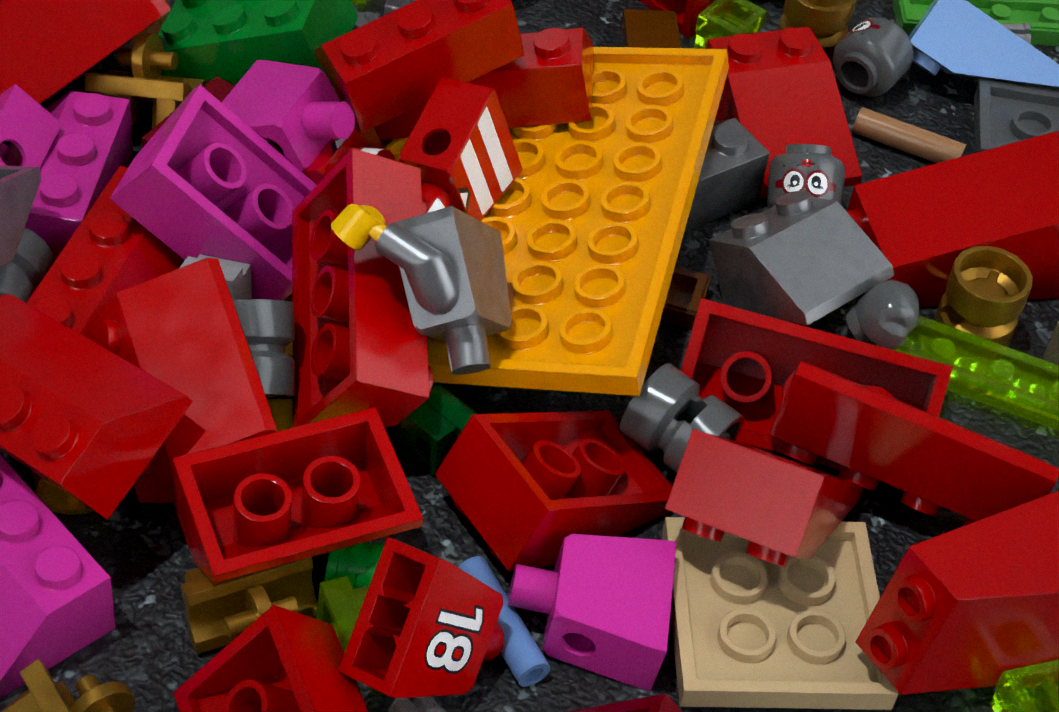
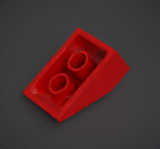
[706,26,862,199]
[435,410,672,571]
[665,429,864,567]

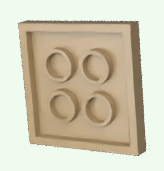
[662,517,898,710]

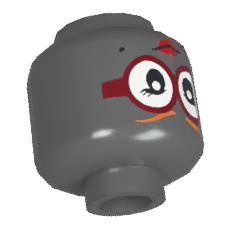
[832,16,914,98]
[766,144,845,209]

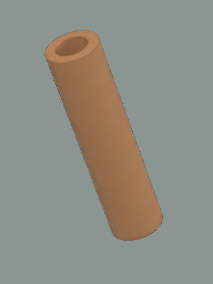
[852,107,967,163]

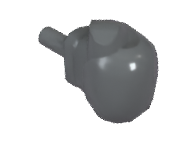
[828,280,919,349]

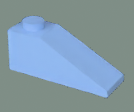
[908,0,1059,89]

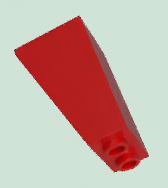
[0,0,171,105]
[846,131,1059,308]
[855,490,1059,695]

